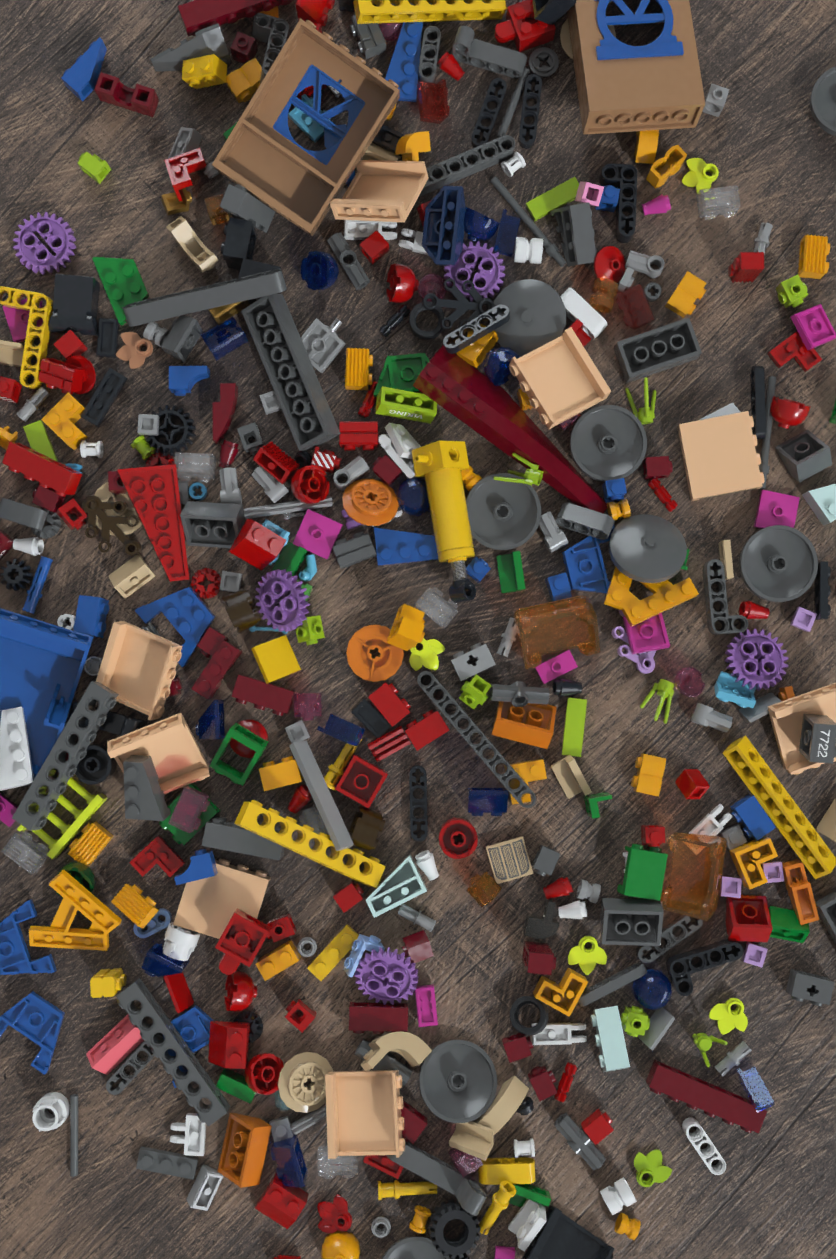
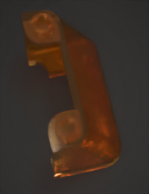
[514,596,600,669]
[660,832,727,921]

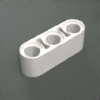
[560,288,608,339]
[682,1117,726,1175]

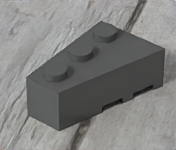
[220,184,275,233]
[550,203,597,267]

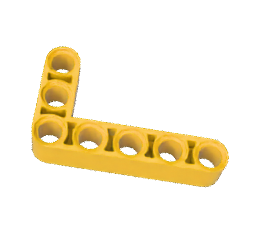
[0,286,53,389]

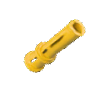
[324,734,362,790]
[378,1180,437,1200]
[478,1180,516,1235]

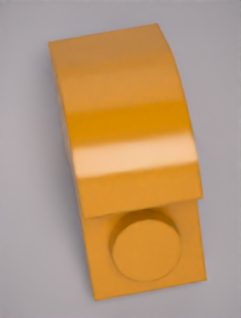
[634,130,659,164]
[395,131,431,161]

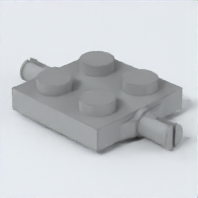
[301,318,346,373]

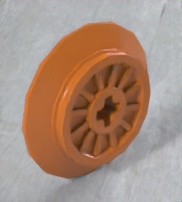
[342,479,399,526]
[346,624,404,682]

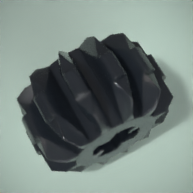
[0,558,34,591]

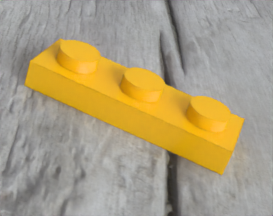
[307,924,359,981]

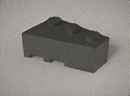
[123,755,171,821]

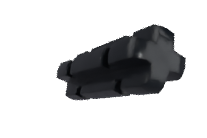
[379,304,410,337]

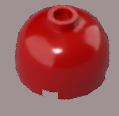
[386,263,419,303]
[770,396,811,429]
[291,465,330,504]
[224,971,257,1011]
[244,1053,284,1095]

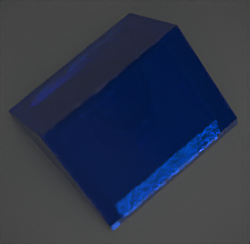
[201,316,248,361]

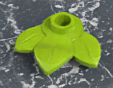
[634,1149,672,1187]

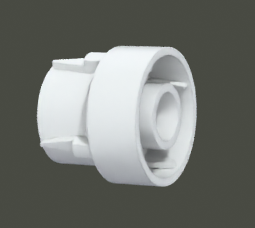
[163,922,201,961]
[32,1092,70,1132]

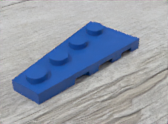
[385,22,423,102]
[374,527,439,566]

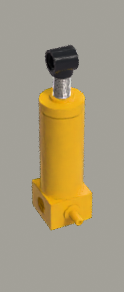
[411,440,476,603]

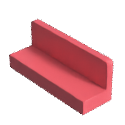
[86,1014,144,1075]

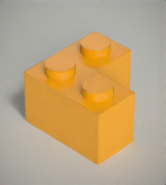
[41,392,88,450]
[386,604,425,651]
[504,758,547,805]
[729,836,778,890]
[533,968,588,1017]

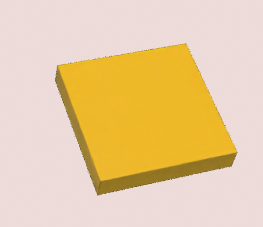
[251,635,301,684]

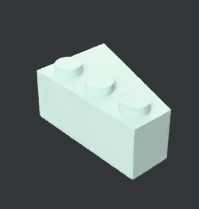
[802,484,836,526]
[366,855,427,918]
[591,1006,630,1072]

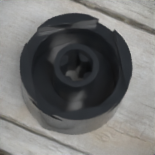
[75,744,117,785]

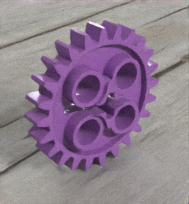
[13,212,76,275]
[444,241,505,302]
[255,569,310,632]
[725,629,789,691]
[355,947,419,1005]

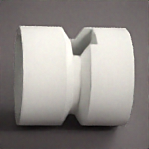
[514,237,543,264]
[600,1177,637,1215]

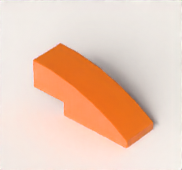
[782,859,820,925]

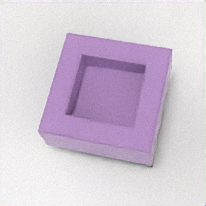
[790,607,817,632]
[761,861,784,883]
[720,876,742,898]
[742,942,768,968]

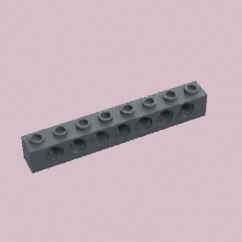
[12,681,119,831]
[116,978,230,1127]

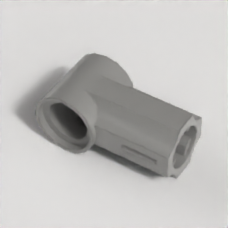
[625,250,664,279]
[333,456,370,490]
[251,466,289,504]
[219,467,242,504]
[539,511,568,553]
[691,703,733,733]

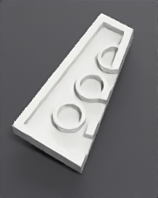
[0,707,34,791]

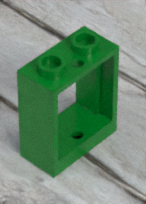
[210,723,269,786]

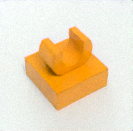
[0,426,18,450]

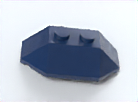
[422,186,466,265]

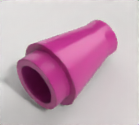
[642,194,671,216]

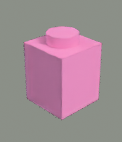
[575,182,604,206]

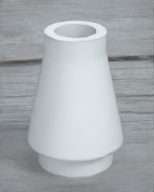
[13,537,44,556]
[415,850,439,881]
[558,900,587,919]

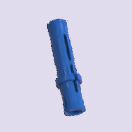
[22,556,53,614]

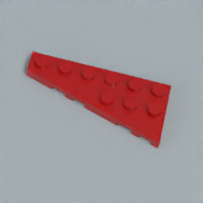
[117,464,189,582]

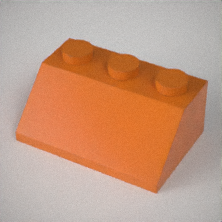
[491,701,557,749]
[218,1113,272,1188]

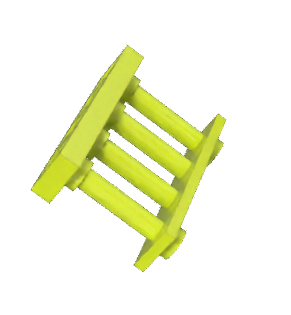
[17,775,107,859]

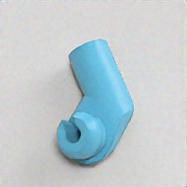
[299,554,317,582]

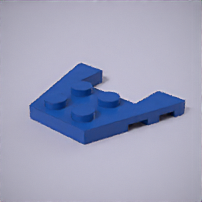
[562,524,631,594]
[135,587,215,667]
[0,899,57,975]
[0,991,65,1075]
[163,1005,214,1088]

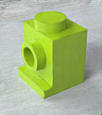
[77,151,111,184]

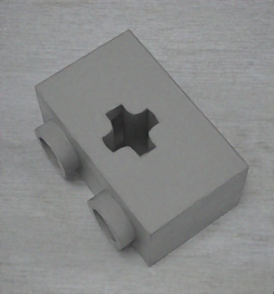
[451,643,496,681]

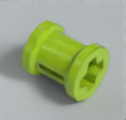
[131,435,156,461]

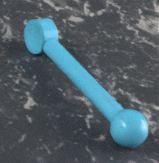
[249,626,289,634]

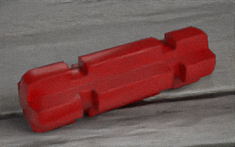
[358,381,378,418]
[648,478,678,512]
[554,1062,577,1102]

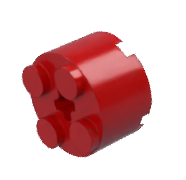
[438,818,478,859]

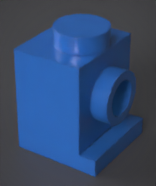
[596,185,620,212]
[602,478,627,503]
[465,557,491,583]

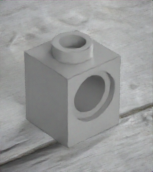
[702,84,729,117]

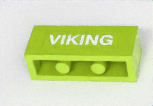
[375,386,437,424]

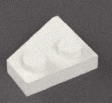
[385,423,421,460]

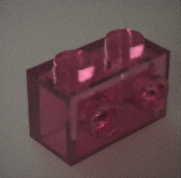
[168,786,210,833]

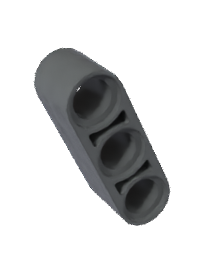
[419,26,441,87]
[0,498,48,531]
[555,503,615,540]

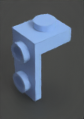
[344,934,385,977]

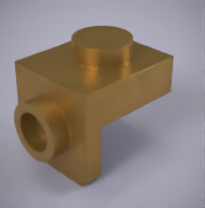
[161,188,192,215]

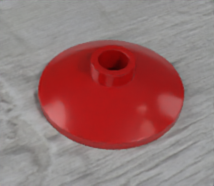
[594,246,626,285]
[65,355,96,394]
[230,719,268,758]

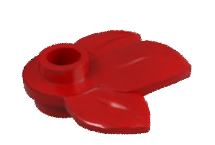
[317,1194,352,1234]

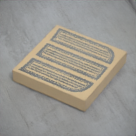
[485,836,533,885]

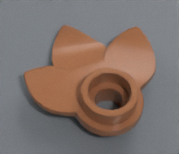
[116,332,153,369]

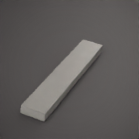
[289,740,354,851]

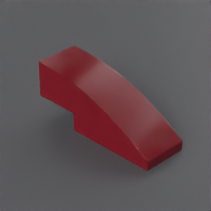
[213,383,238,444]

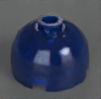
[464,207,500,243]
[301,251,339,290]
[483,347,520,386]
[397,477,430,516]
[632,969,672,1010]

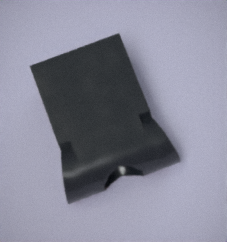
[49,274,100,336]

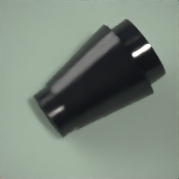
[553,678,582,697]

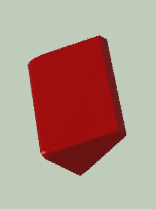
[164,968,194,1013]

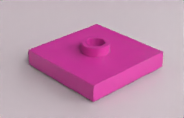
[2,299,44,343]
[791,304,836,350]
[754,490,800,529]
[293,509,343,559]
[623,613,670,654]

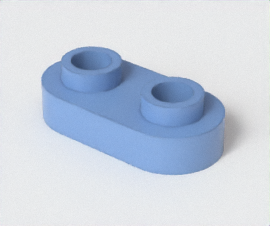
[133,908,172,938]

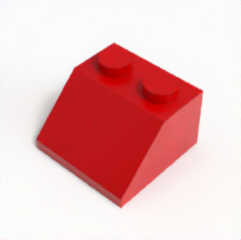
[296,0,335,28]
[228,518,286,570]
[726,895,773,942]
[208,1021,250,1069]
[254,1173,309,1229]

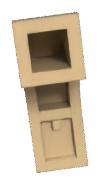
[166,216,218,273]
[360,1031,432,1071]
[473,1075,529,1135]

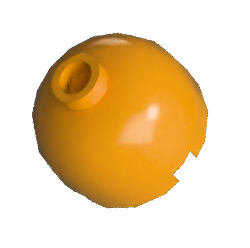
[321,1230,360,1259]

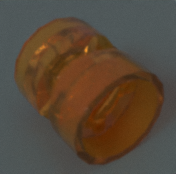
[588,278,619,313]

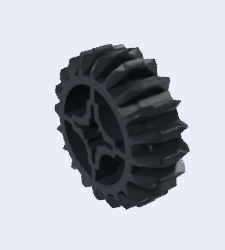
[145,405,196,457]

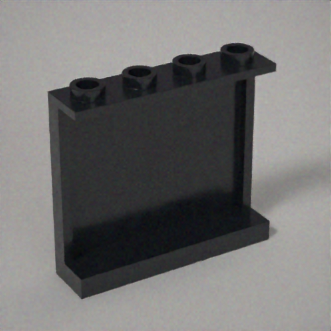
[522,1205,615,1259]

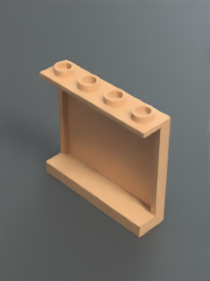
[330,160,429,223]
[509,327,611,429]
[677,411,765,502]
[96,621,183,721]
[767,683,836,775]
[107,713,210,795]
[173,859,271,939]
[325,1070,405,1159]

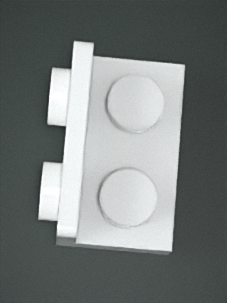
[508,1199,547,1252]

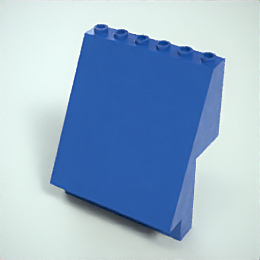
[0,608,93,778]

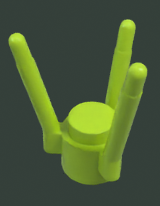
[625,377,656,424]
[493,453,543,486]
[640,679,675,724]
[692,1033,728,1067]

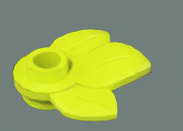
[682,158,719,194]
[409,638,445,671]
[568,936,607,975]
[709,998,748,1035]

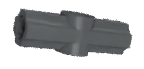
[327,232,370,290]
[489,681,549,707]
[354,1038,413,1086]
[554,1113,606,1170]

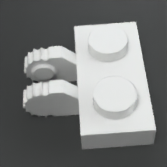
[170,1113,206,1156]

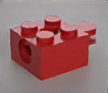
[495,0,556,52]
[215,908,272,975]

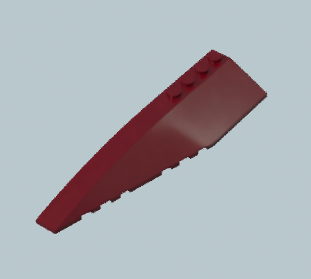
[413,345,607,513]

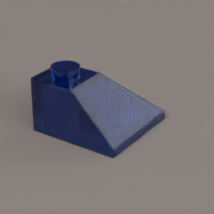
[195,700,225,740]
[141,943,190,977]

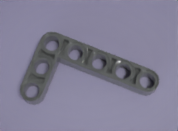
[386,1141,487,1216]

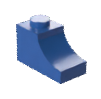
[169,366,210,396]
[545,572,575,616]
[174,848,218,885]

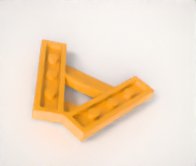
[604,566,699,627]
[29,870,122,951]

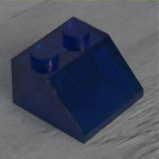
[467,788,508,816]
[271,1134,308,1188]

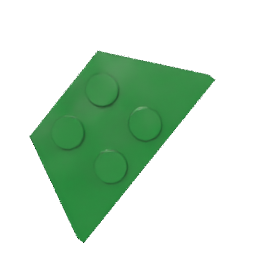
[92,257,149,326]
[373,353,430,397]

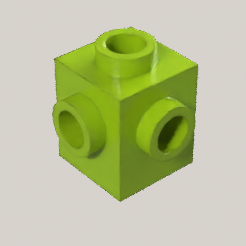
[775,274,808,308]
[295,615,325,645]
[459,674,491,709]
[620,1006,650,1037]

